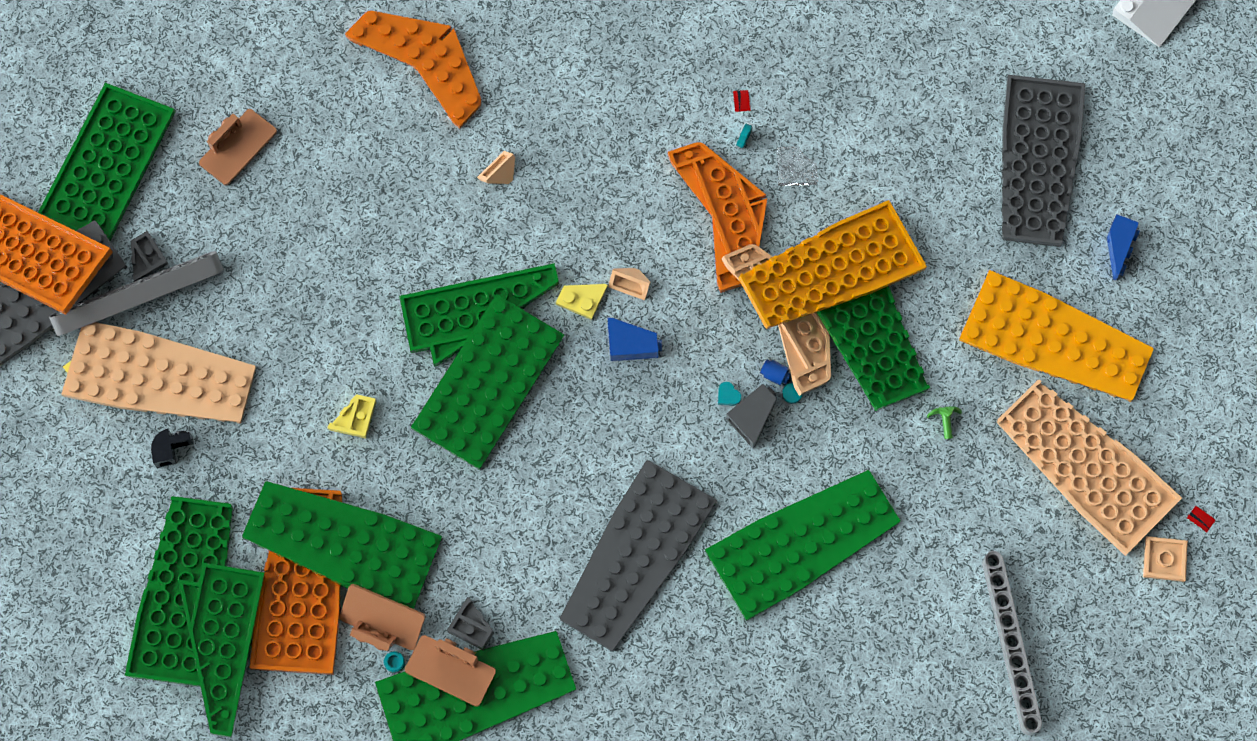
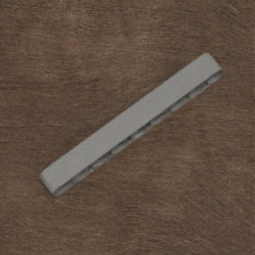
[49,251,224,336]
[982,551,1042,736]

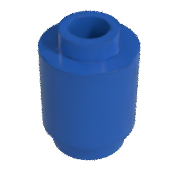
[760,359,791,386]

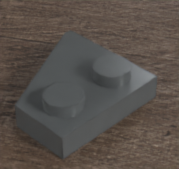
[130,231,168,282]
[447,597,494,651]

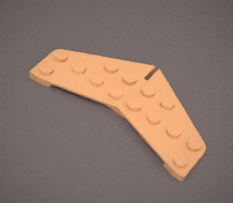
[722,244,831,396]

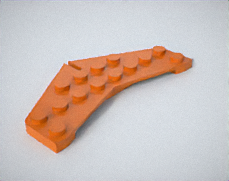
[345,11,482,128]
[668,142,767,293]

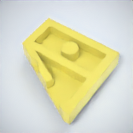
[556,284,608,320]
[328,394,376,439]

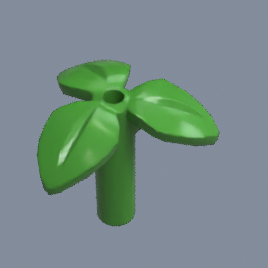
[927,406,962,439]

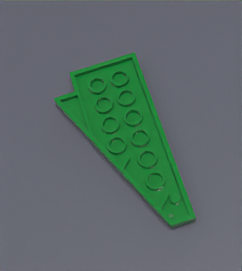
[399,263,559,367]
[179,563,265,738]

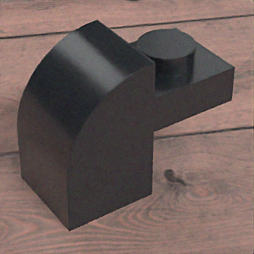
[151,429,194,468]

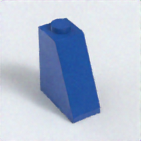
[607,318,662,361]

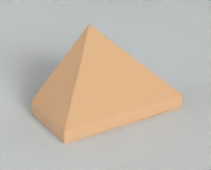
[477,151,515,184]
[608,268,651,300]

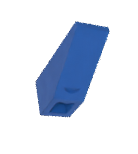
[1107,214,1140,280]

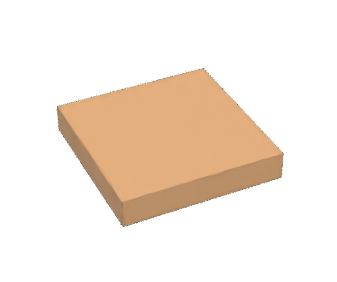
[1143,536,1188,582]

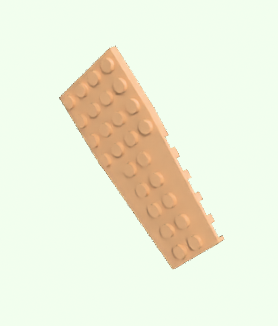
[61,322,256,424]
[997,380,1182,556]

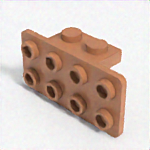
[199,109,277,186]
[339,584,426,651]
[405,635,496,707]

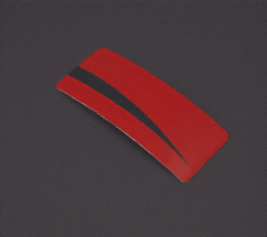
[733,90,751,112]
[1187,506,1216,533]

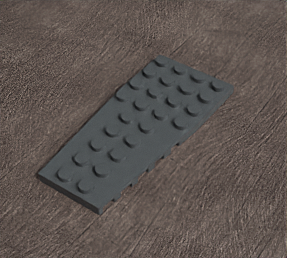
[1002,74,1086,247]
[0,221,127,366]
[560,460,717,651]

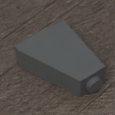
[726,384,776,448]

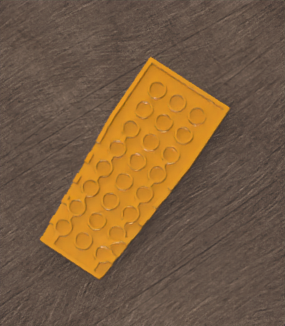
[739,200,927,329]
[959,270,1153,402]

